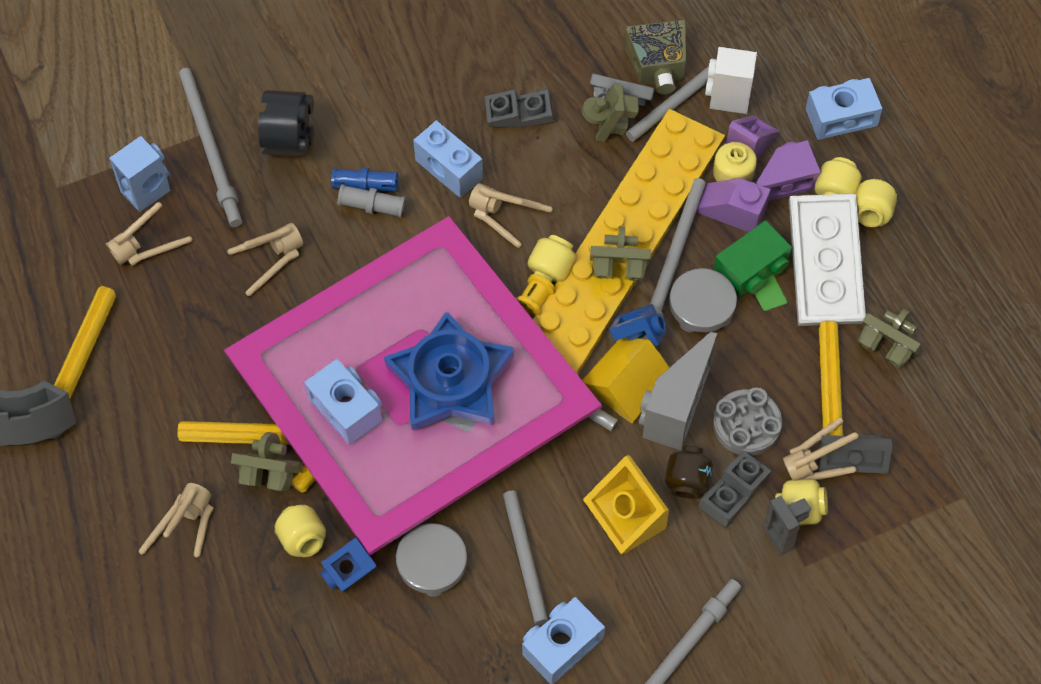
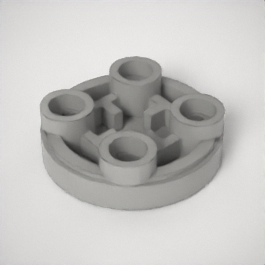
[669,268,737,332]
[713,387,782,456]
[396,523,467,597]

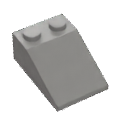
[639,332,717,450]

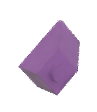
[756,140,821,201]
[696,178,771,232]

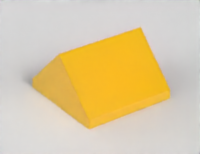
[582,337,670,424]
[583,455,669,554]

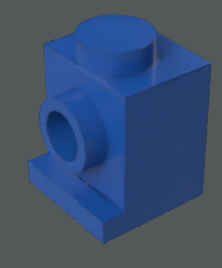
[320,538,377,592]

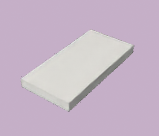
[789,194,866,326]

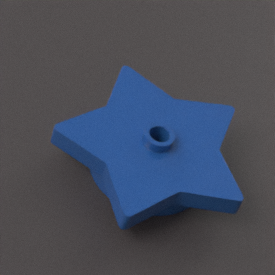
[384,312,514,430]

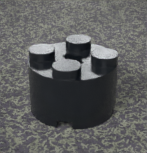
[258,90,314,157]

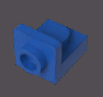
[609,304,666,347]

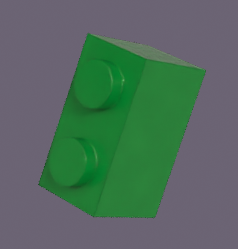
[713,220,792,299]

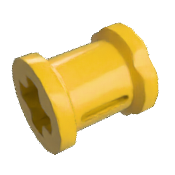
[516,274,556,318]

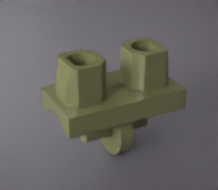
[581,83,639,142]
[590,226,651,281]
[858,308,921,369]
[231,432,303,491]

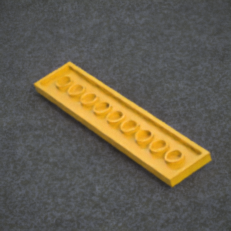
[533,109,725,375]

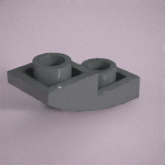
[484,89,555,127]
[698,451,771,528]

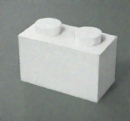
[705,47,757,114]

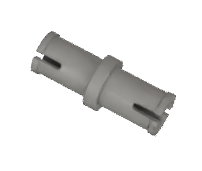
[337,184,405,217]

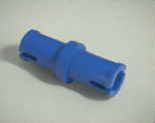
[331,167,399,192]

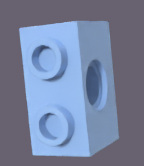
[806,78,882,140]
[413,120,483,199]
[109,136,171,212]
[304,359,382,445]
[522,597,605,684]

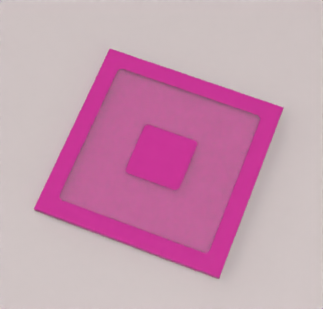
[224,216,602,556]

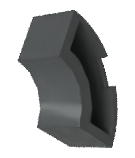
[0,381,77,446]

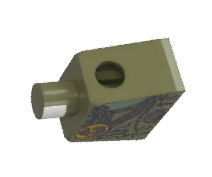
[625,20,686,95]

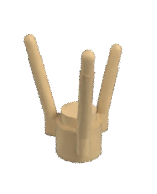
[469,183,553,248]
[106,202,193,266]
[227,223,303,296]
[783,418,858,480]
[139,483,214,557]

